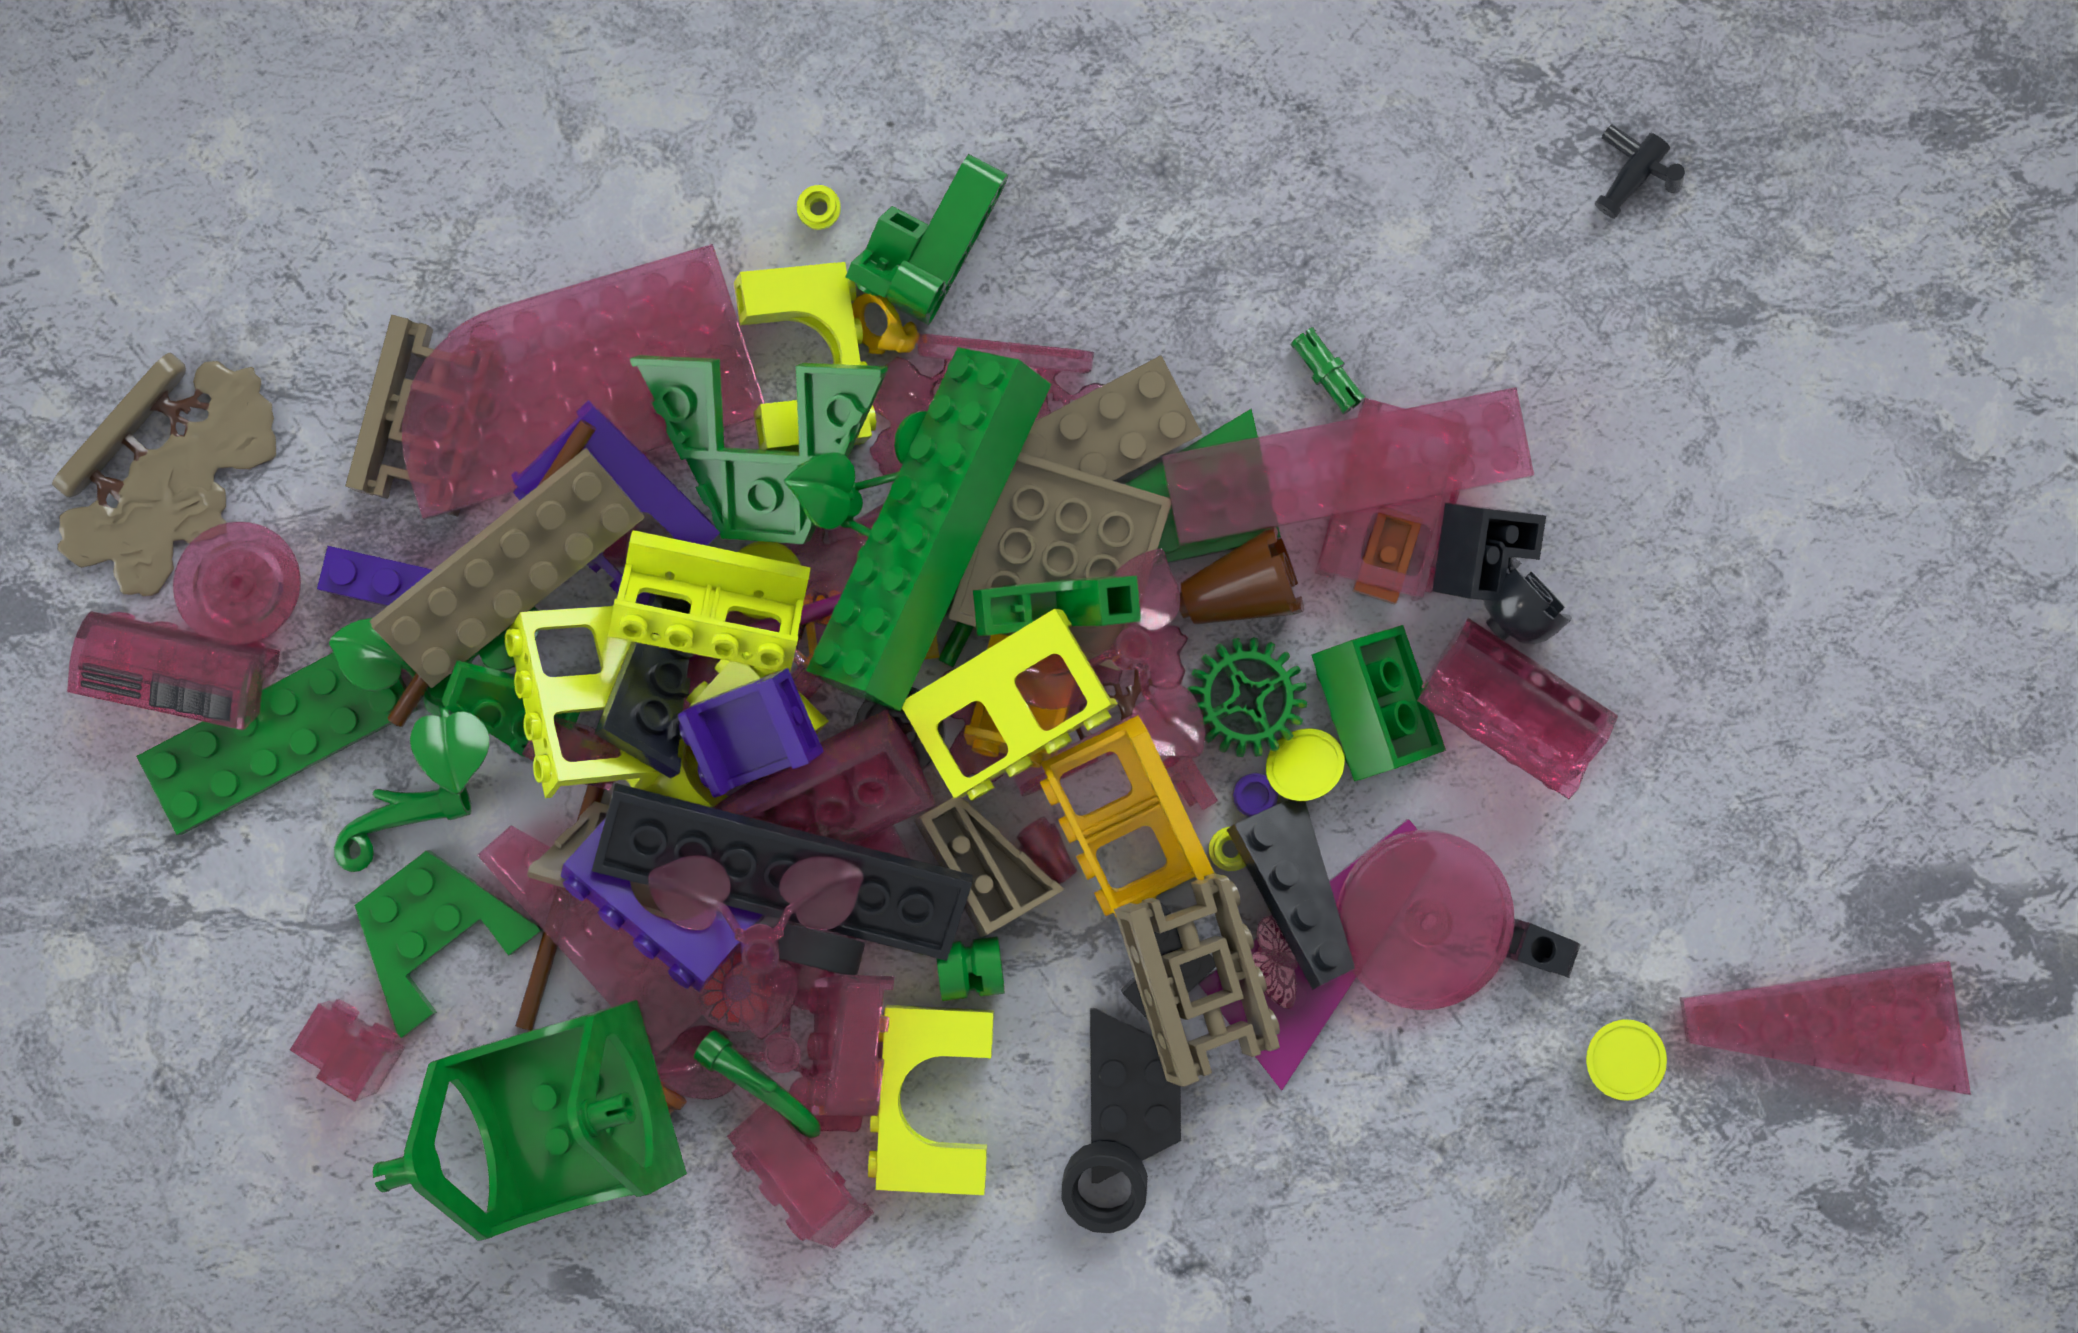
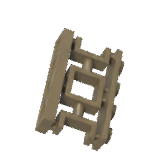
[345,314,506,517]
[1114,873,1280,1087]

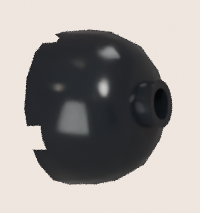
[1483,557,1572,644]

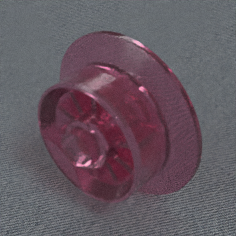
[173,522,301,645]

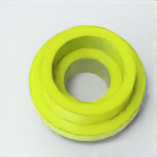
[797,185,841,230]
[1208,827,1246,871]

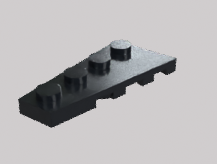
[594,593,694,779]
[1227,799,1355,990]

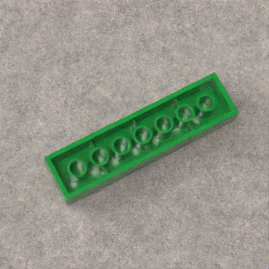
[806,347,1052,711]

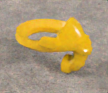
[852,293,919,354]

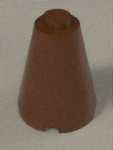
[1175,527,1304,625]

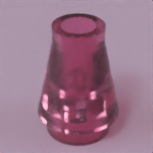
[1016,816,1077,884]

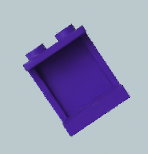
[678,668,824,798]

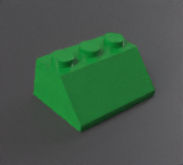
[1311,625,1446,782]

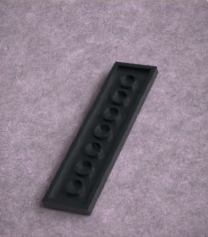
[592,783,973,961]

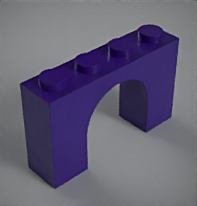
[560,788,766,992]

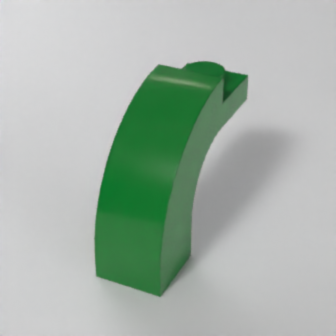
[973,575,1141,636]

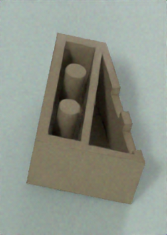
[914,797,1065,937]

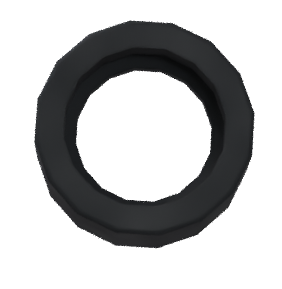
[773,922,865,977]
[1061,1141,1148,1233]

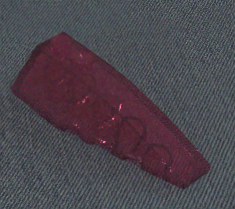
[712,709,935,844]

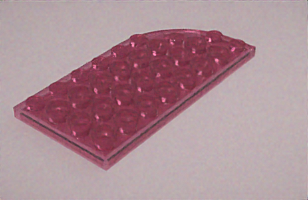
[402,244,765,520]

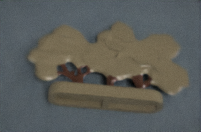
[52,353,276,596]

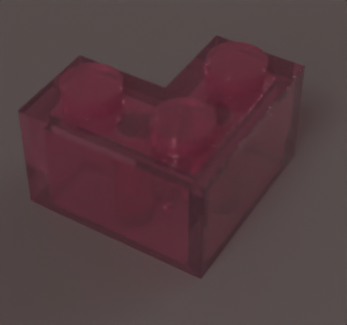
[290,999,405,1102]

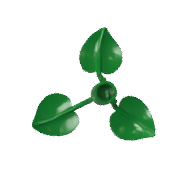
[784,411,927,560]
[329,606,539,795]

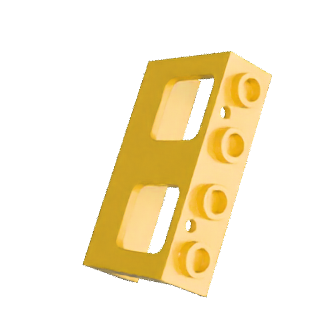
[1040,715,1215,919]

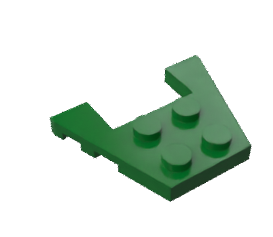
[354,850,543,1038]

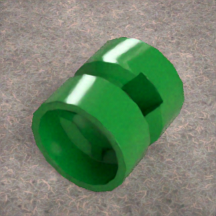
[936,936,1005,1001]

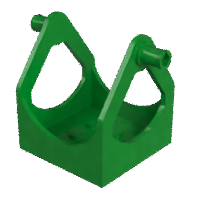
[373,999,687,1241]

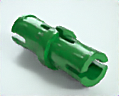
[1290,327,1366,415]

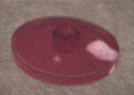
[1337,830,1514,1010]

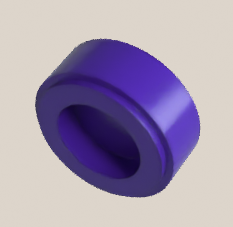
[1232,773,1278,817]

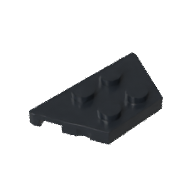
[1090,1008,1181,1183]

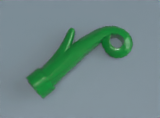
[334,786,472,872]
[694,1030,821,1138]

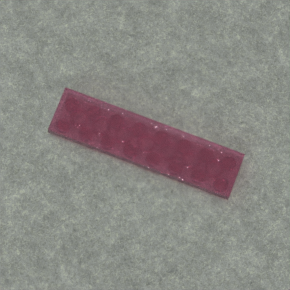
[1162,387,1534,546]

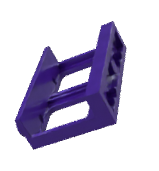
[511,400,720,605]

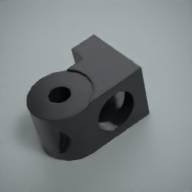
[1501,919,1581,978]

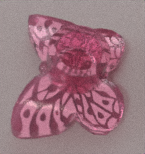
[1252,915,1298,1009]

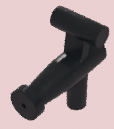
[1595,124,1685,219]

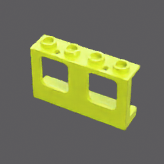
[608,530,811,672]
[505,606,660,798]
[902,609,1118,801]

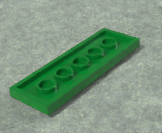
[136,653,418,835]

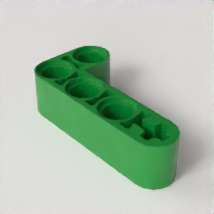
[886,154,1008,325]

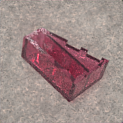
[806,975,895,1116]
[727,1103,874,1248]

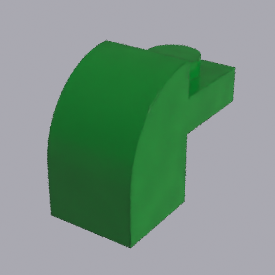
[845,206,928,298]

